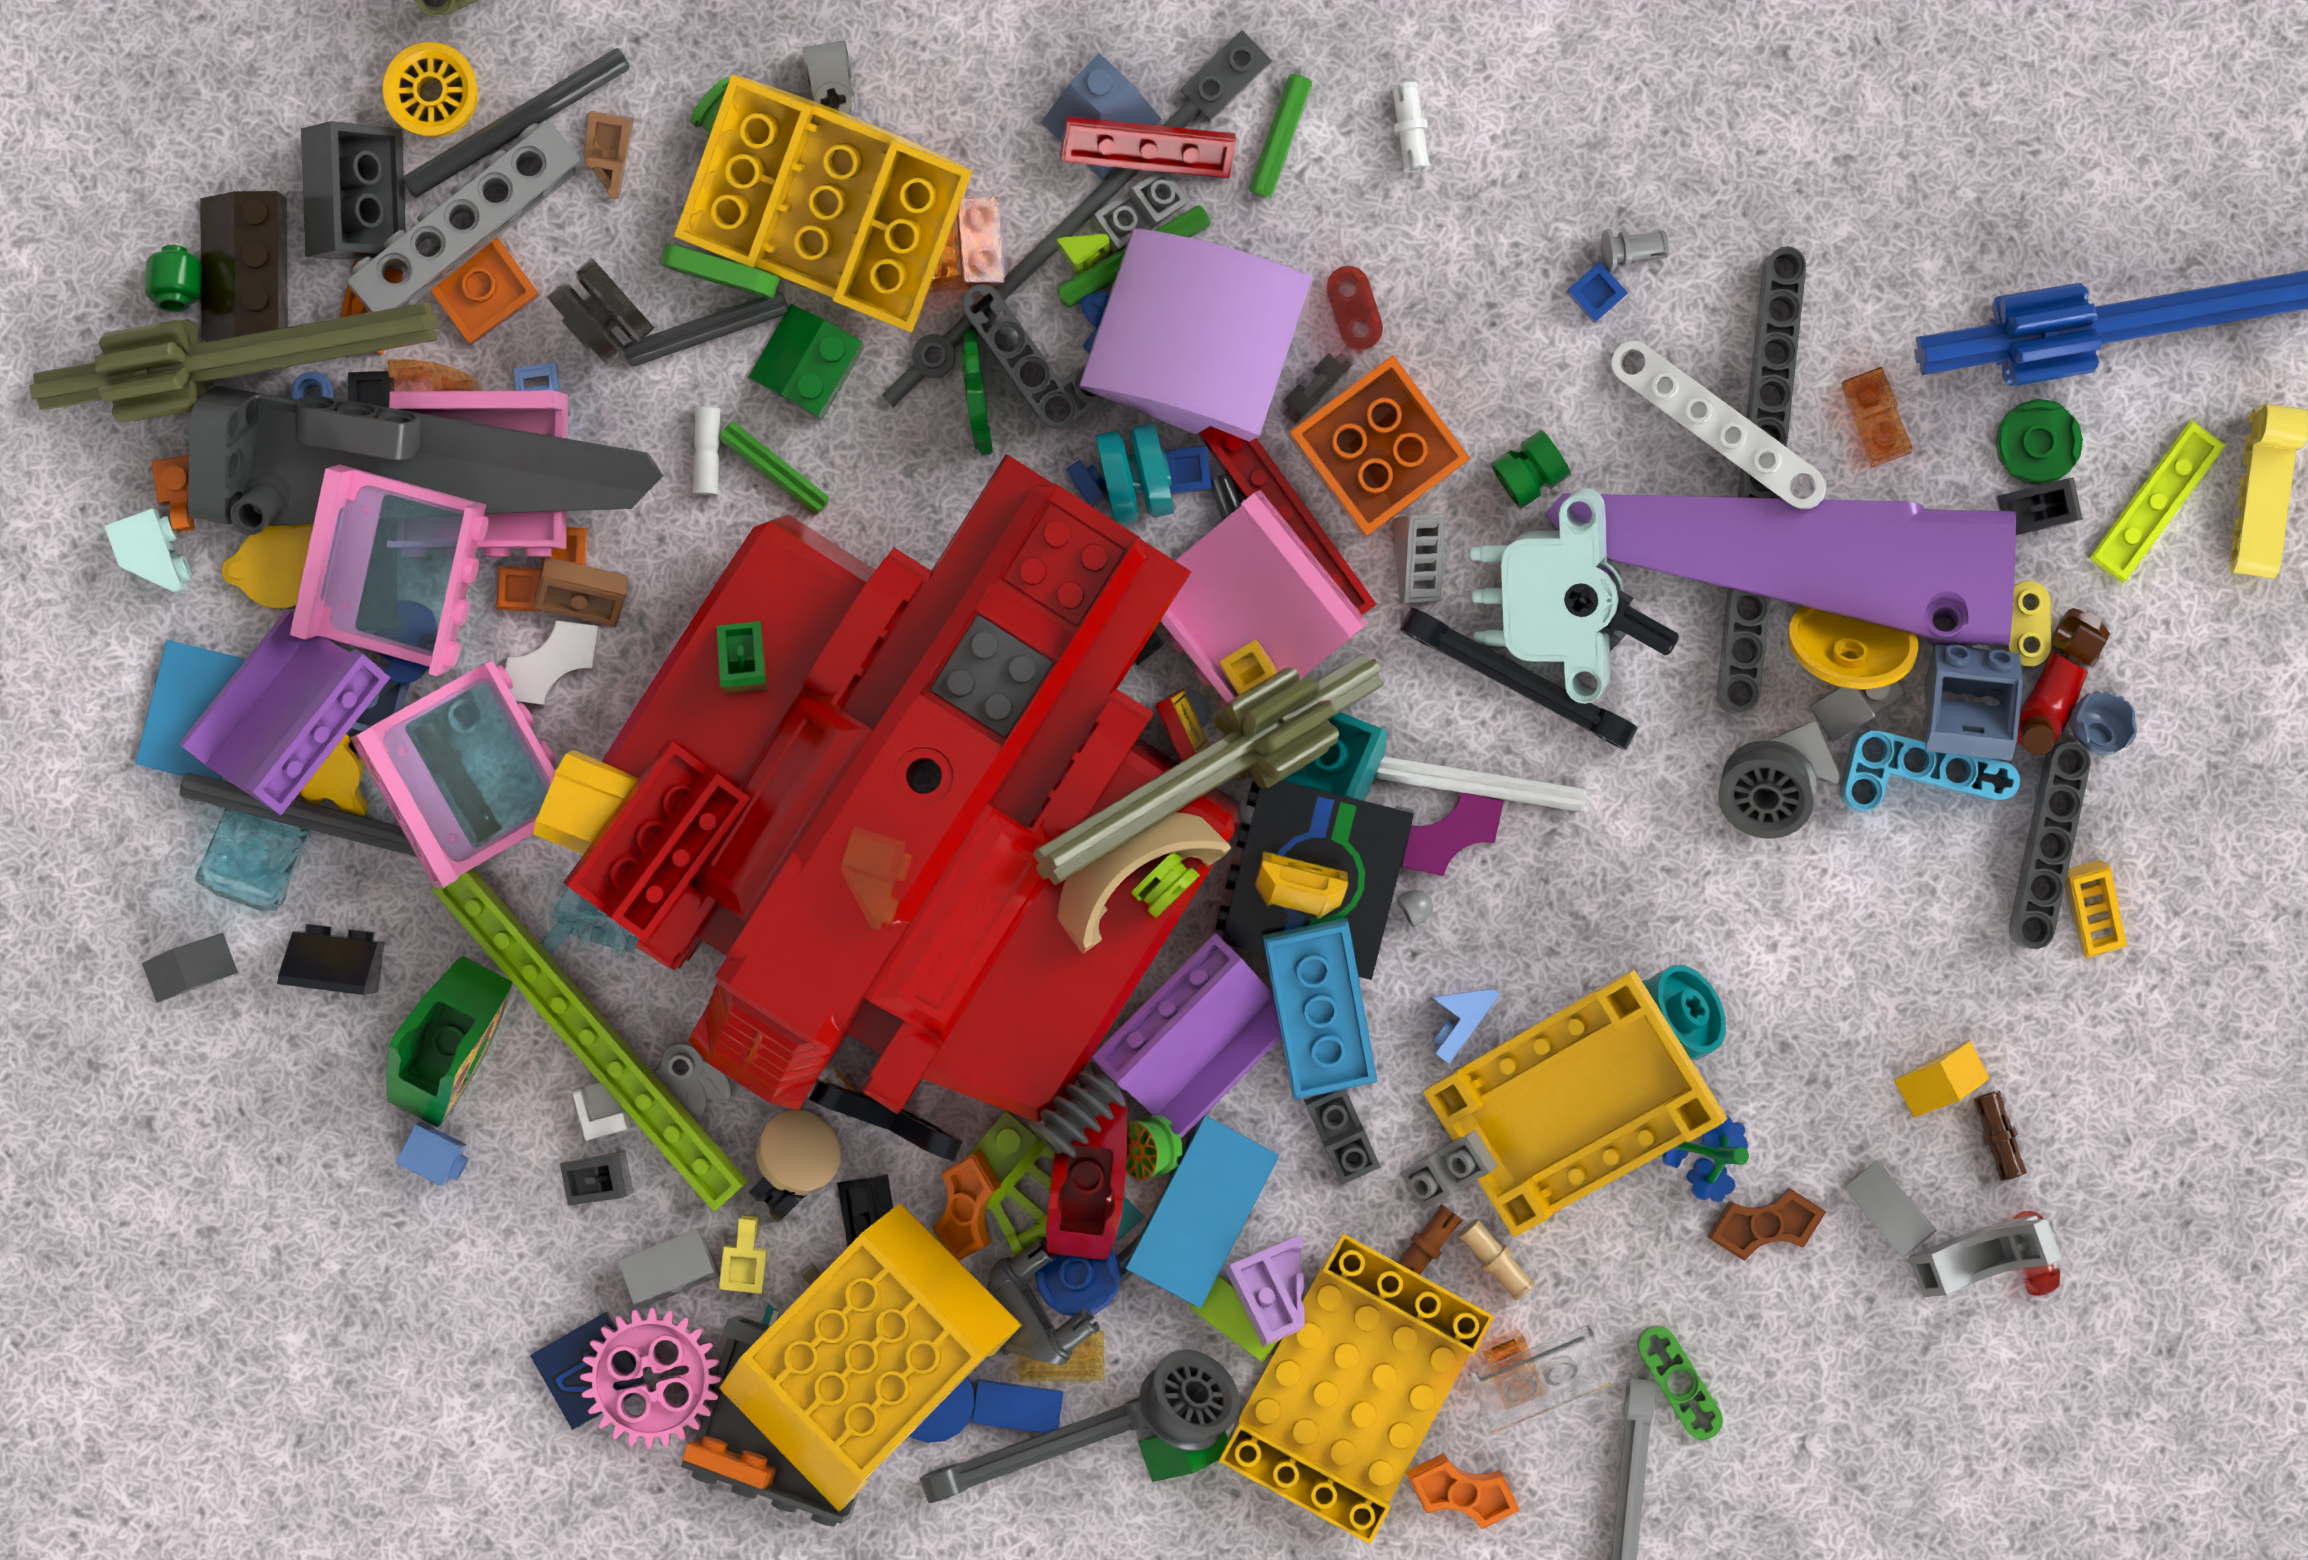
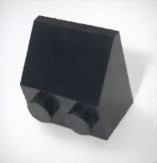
[277,924,385,995]

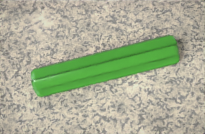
[1249,74,1312,198]
[719,422,829,515]

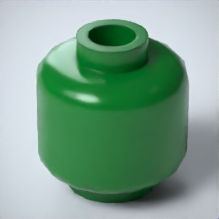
[145,245,202,312]

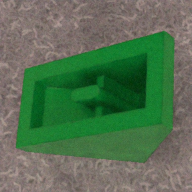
[717,621,768,694]
[1138,1431,1228,1482]

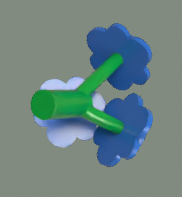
[1662,1115,1749,1203]

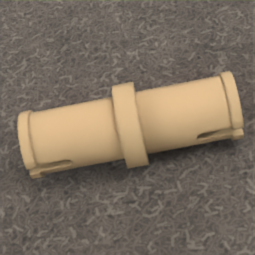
[1458,1219,1535,1300]

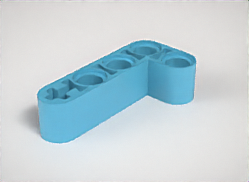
[1840,730,2020,811]

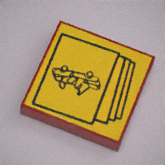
[1155,688,1210,762]

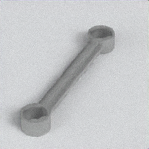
[1611,1378,1656,1560]

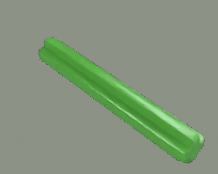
[1057,205,1211,307]

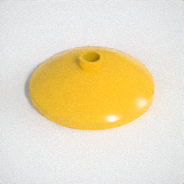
[1788,606,1918,690]

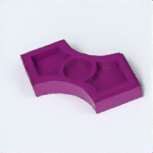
[1401,792,1504,876]

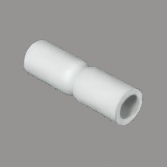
[692,407,721,495]

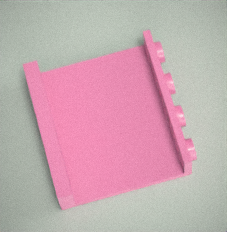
[1161,490,1369,709]

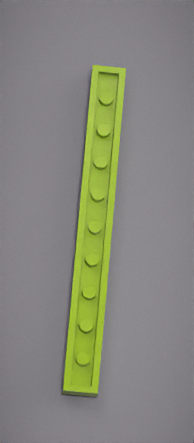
[431,868,749,1212]

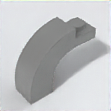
[1909,1215,2062,1297]

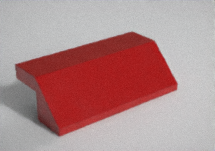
[563,739,751,942]

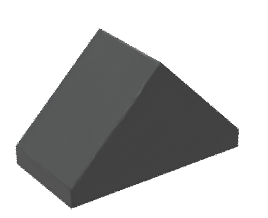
[1998,477,2083,535]
[142,933,238,1003]
[560,1150,634,1206]

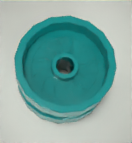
[1095,422,1174,525]
[1642,965,1726,1060]

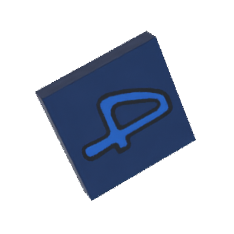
[530,1312,646,1430]

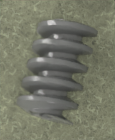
[1029,1062,1127,1158]

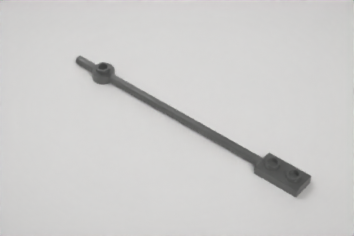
[882,30,1272,407]

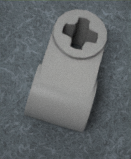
[803,40,855,116]

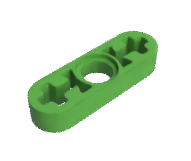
[659,243,780,299]
[1637,1325,1723,1440]

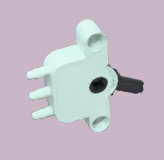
[1470,488,1679,704]

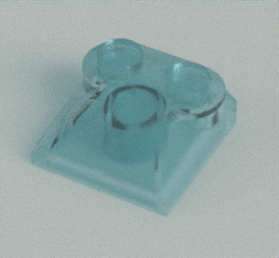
[195,809,310,911]

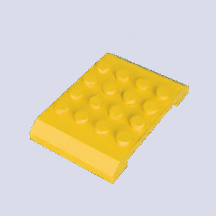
[1423,969,1728,1238]

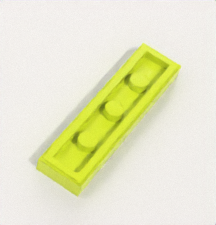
[2088,420,2226,583]

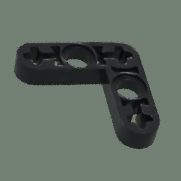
[809,1079,963,1161]

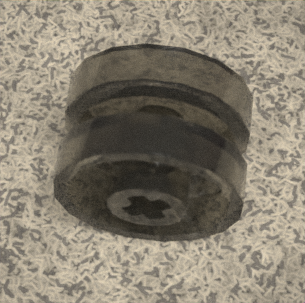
[546,257,654,368]

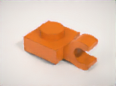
[151,455,195,533]

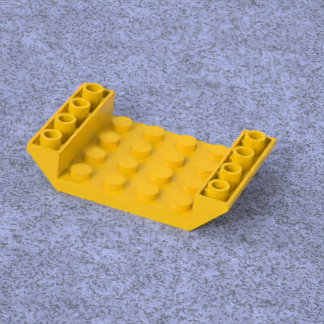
[719,1203,1022,1512]
[1218,1233,1495,1545]

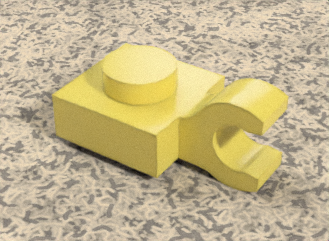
[719,1215,768,1294]

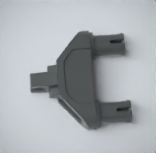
[985,1237,1100,1365]

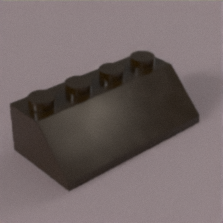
[200,191,288,368]

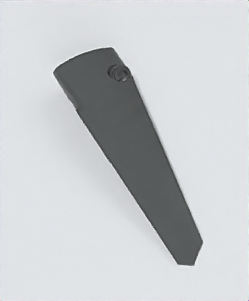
[188,386,664,535]

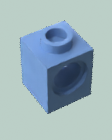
[395,1122,469,1186]

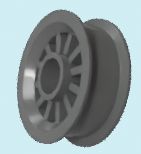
[1718,740,1817,839]
[1139,1350,1240,1451]

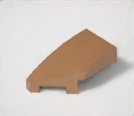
[583,111,634,199]

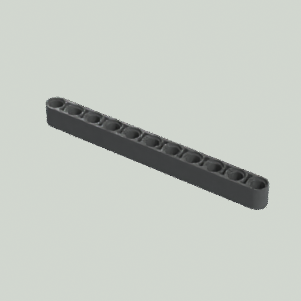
[1717,246,1806,713]

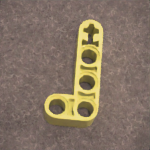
[2229,404,2308,579]

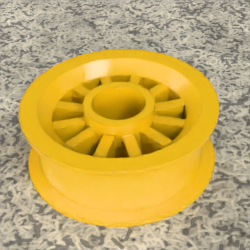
[382,42,478,138]

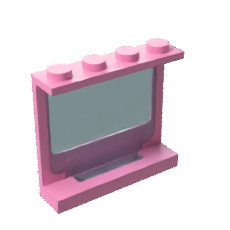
[290,464,488,676]
[350,660,555,889]

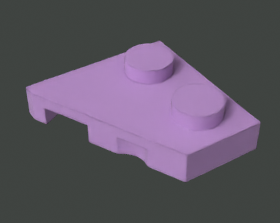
[1225,1235,1305,1347]

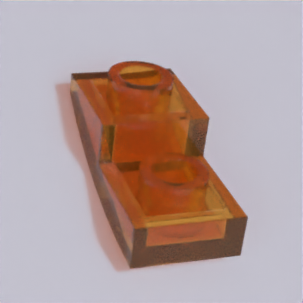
[1841,367,1913,468]

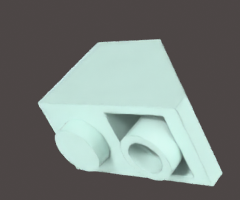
[104,508,192,594]

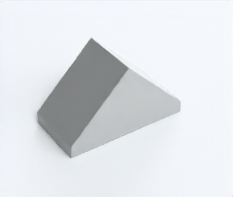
[1768,720,1840,785]

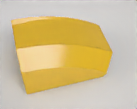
[533,750,639,854]
[1255,851,1348,919]

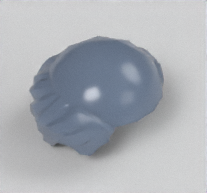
[2069,691,2137,756]

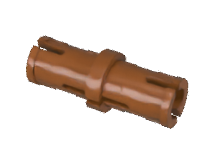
[1398,1204,1463,1275]

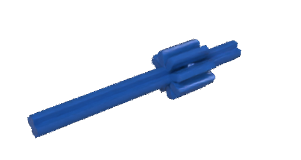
[1914,270,2308,386]

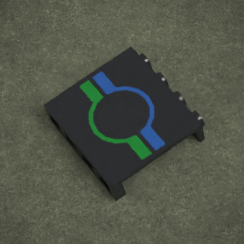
[1215,780,1414,980]

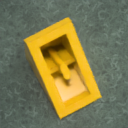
[1894,1040,1990,1118]

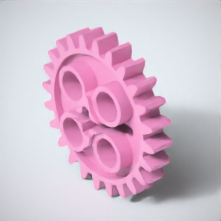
[580,1307,722,1449]

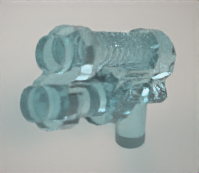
[540,889,639,956]

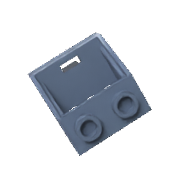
[1923,644,2023,761]

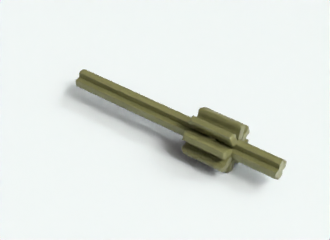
[30,302,439,423]
[1033,654,1384,885]

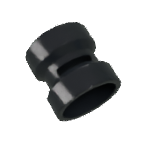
[748,1177,806,1223]

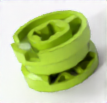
[1131,851,1200,918]

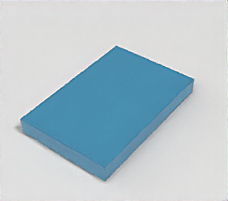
[135,639,246,781]

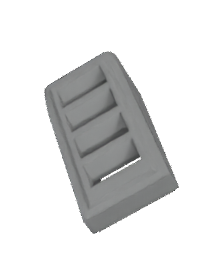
[1392,513,1445,604]

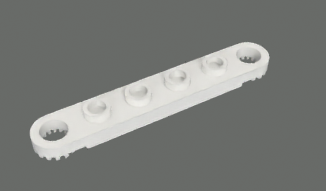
[1612,341,1827,509]

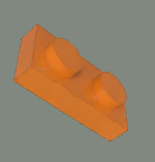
[682,1436,778,1489]

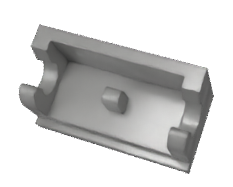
[617,1228,720,1308]

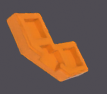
[496,527,588,612]

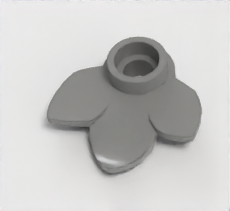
[653,1042,732,1122]

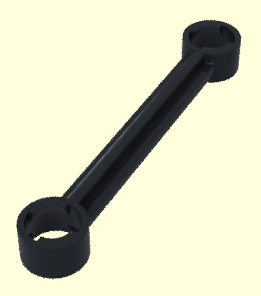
[1399,607,1638,751]

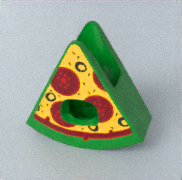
[386,956,513,1128]

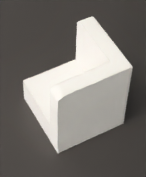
[572,1083,632,1141]

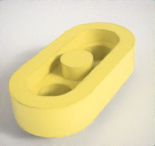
[2006,581,2052,667]

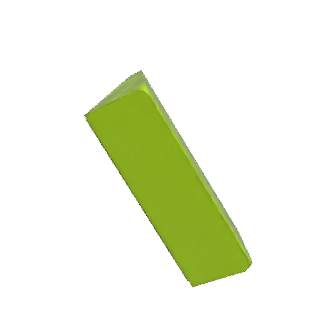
[1056,234,1110,275]

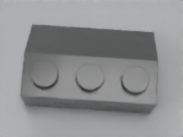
[301,121,406,259]

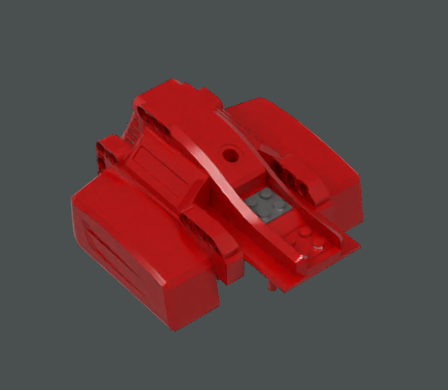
[601,454,1242,1122]

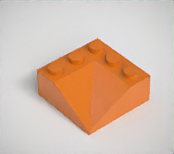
[1288,355,1471,539]

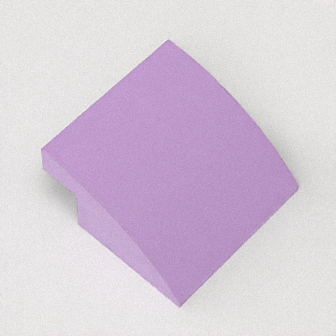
[1078,228,1313,442]

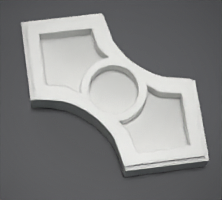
[505,620,600,706]

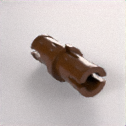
[1973,1090,2027,1181]

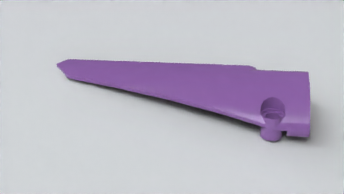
[1545,493,2016,647]

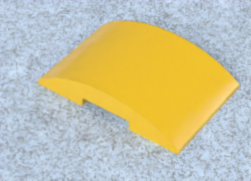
[674,74,973,333]

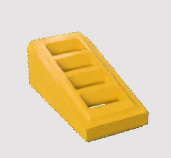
[2065,860,2127,958]

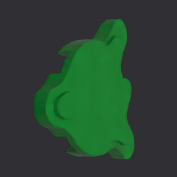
[961,329,993,456]

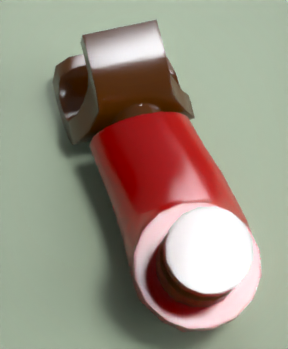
[2017,608,2110,755]

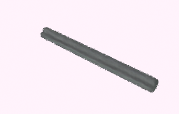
[403,48,630,197]
[180,773,417,857]

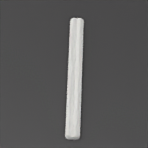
[1375,757,1587,812]

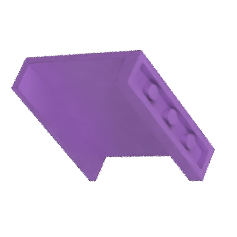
[179,609,390,815]
[1091,933,1281,1138]

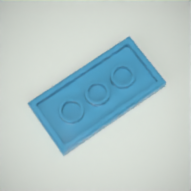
[1262,918,1378,1100]
[1123,1115,1280,1309]

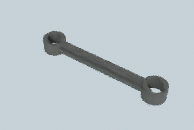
[919,1398,1148,1503]

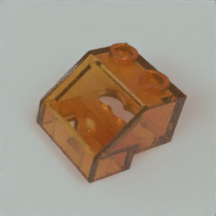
[928,196,1005,293]

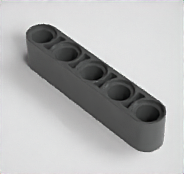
[2009,742,2091,949]

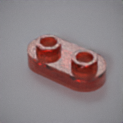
[1326,266,1383,351]

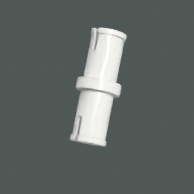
[1391,82,1431,173]

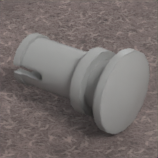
[1601,229,1669,272]

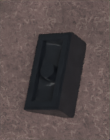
[837,1174,893,1247]

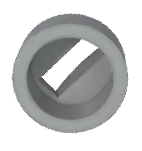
[1397,890,1433,927]

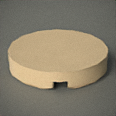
[756,1109,841,1196]

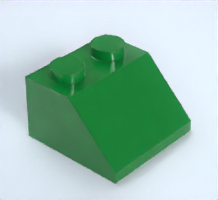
[748,304,865,420]

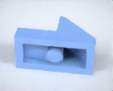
[1431,988,1500,1064]

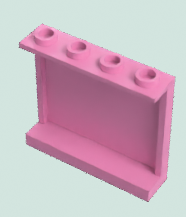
[388,390,568,557]

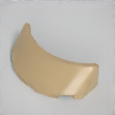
[1057,812,1231,954]

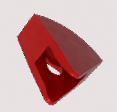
[1046,1096,1127,1260]

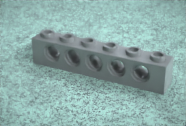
[346,120,583,312]

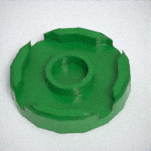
[1995,399,2083,485]

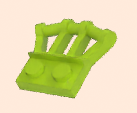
[965,1110,1054,1256]

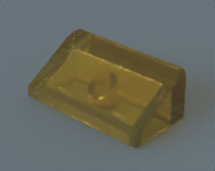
[1018,1330,1105,1382]

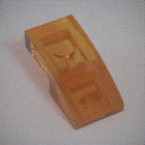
[387,359,482,391]

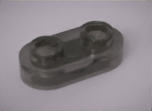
[1282,353,1354,426]

